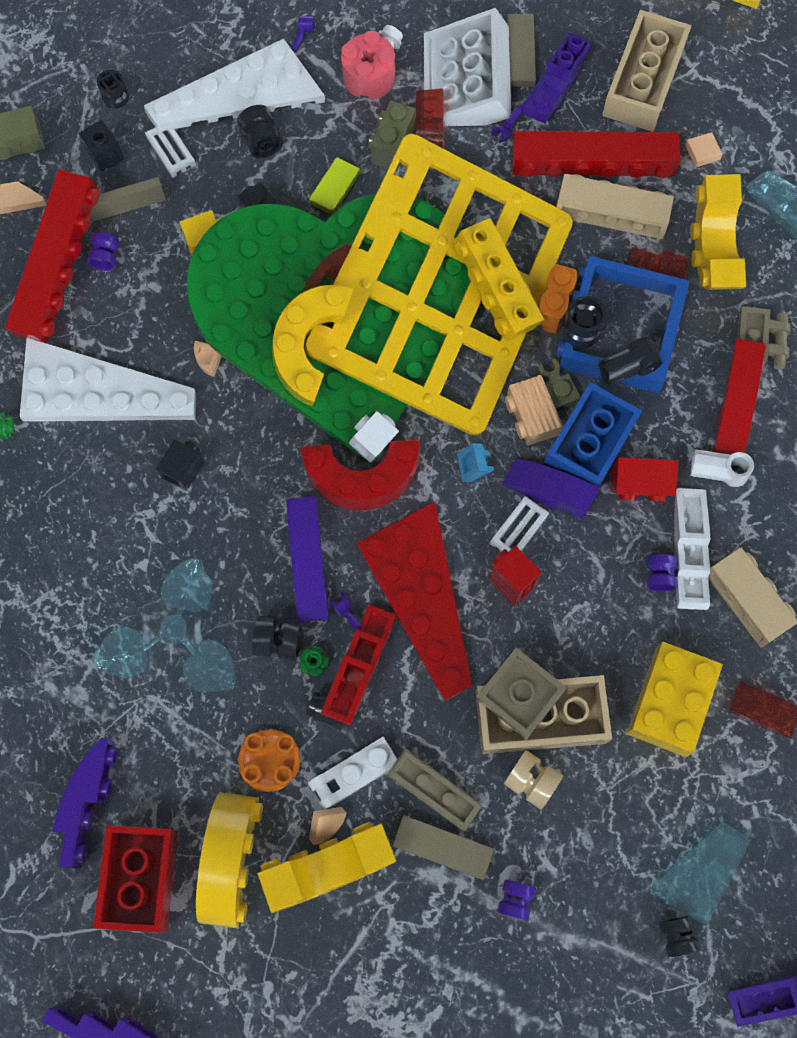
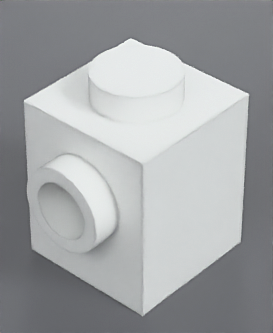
[349,411,399,463]

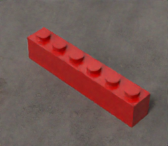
[512,131,681,178]
[5,169,99,344]

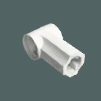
[690,449,754,487]

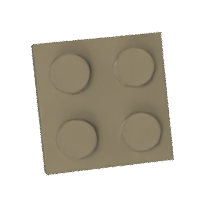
[476,647,567,740]

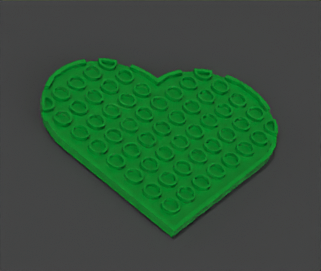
[186,194,471,461]

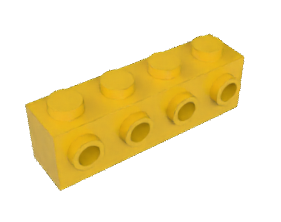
[454,218,544,342]

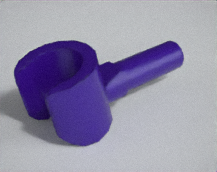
[291,16,315,52]
[491,105,523,143]
[329,591,362,631]

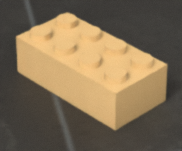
[602,10,692,132]
[475,675,612,754]

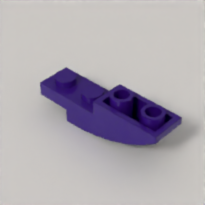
[521,32,593,124]
[52,738,117,869]

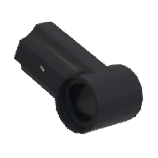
[598,337,663,386]

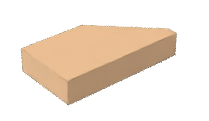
[0,181,46,214]

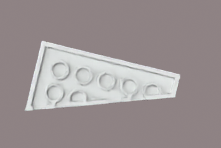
[144,39,325,132]
[20,338,196,421]

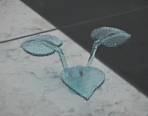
[91,558,235,693]

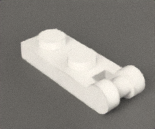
[308,737,397,810]

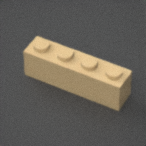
[557,174,674,239]

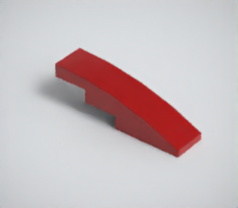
[713,339,766,455]
[321,605,396,726]

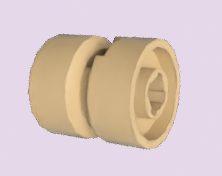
[503,750,564,810]

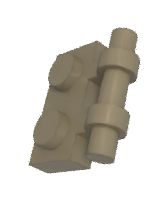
[737,306,791,369]

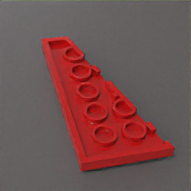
[357,502,472,702]

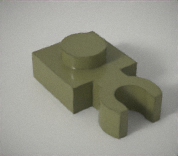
[537,358,581,411]

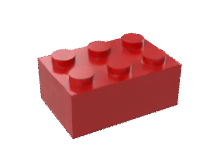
[93,825,178,933]

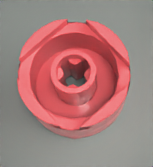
[341,31,395,99]

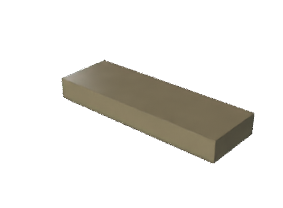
[507,14,536,87]
[90,177,166,222]
[386,748,482,832]
[393,815,494,880]

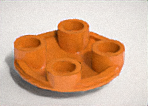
[238,729,301,792]

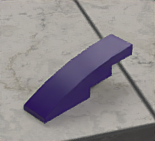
[286,496,329,622]
[727,973,797,1027]
[41,1005,161,1038]

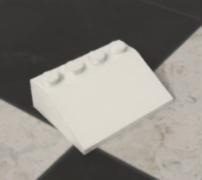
[424,8,511,127]

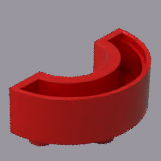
[301,440,420,511]

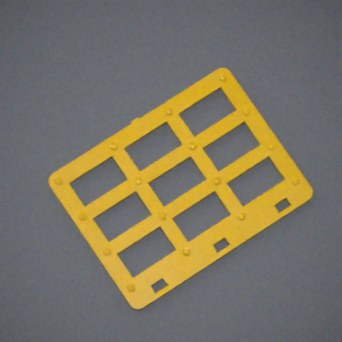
[305,134,573,436]

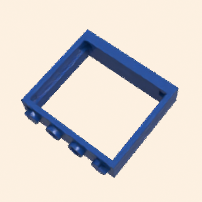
[556,256,690,394]

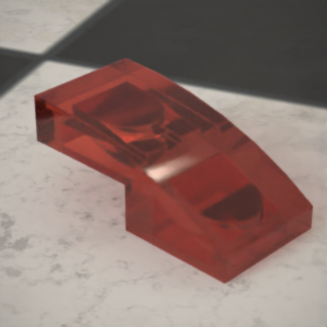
[416,88,445,148]
[302,243,352,293]
[626,247,689,279]
[729,681,797,739]

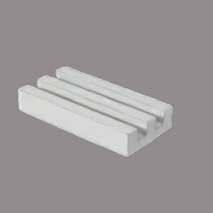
[145,128,196,178]
[490,496,549,552]

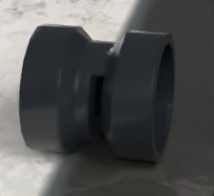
[97,70,129,109]
[659,915,701,957]

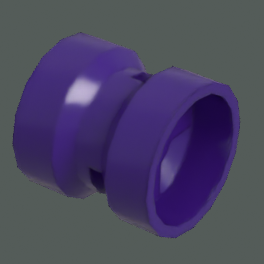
[87,232,120,271]
[647,554,678,591]
[497,879,536,921]

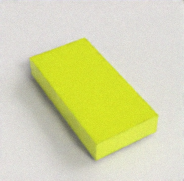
[309,157,361,215]

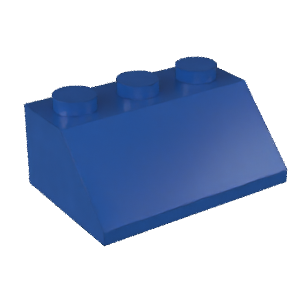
[543,382,642,486]

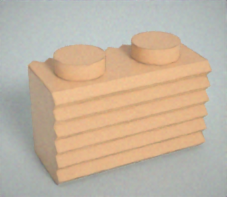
[505,375,563,446]

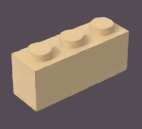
[708,547,797,648]

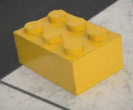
[626,641,723,757]

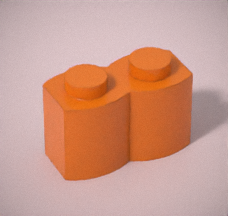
[537,264,577,334]

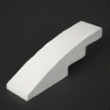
[674,488,711,610]

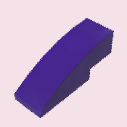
[502,458,600,520]

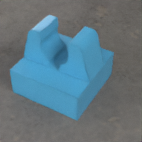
[457,443,494,482]

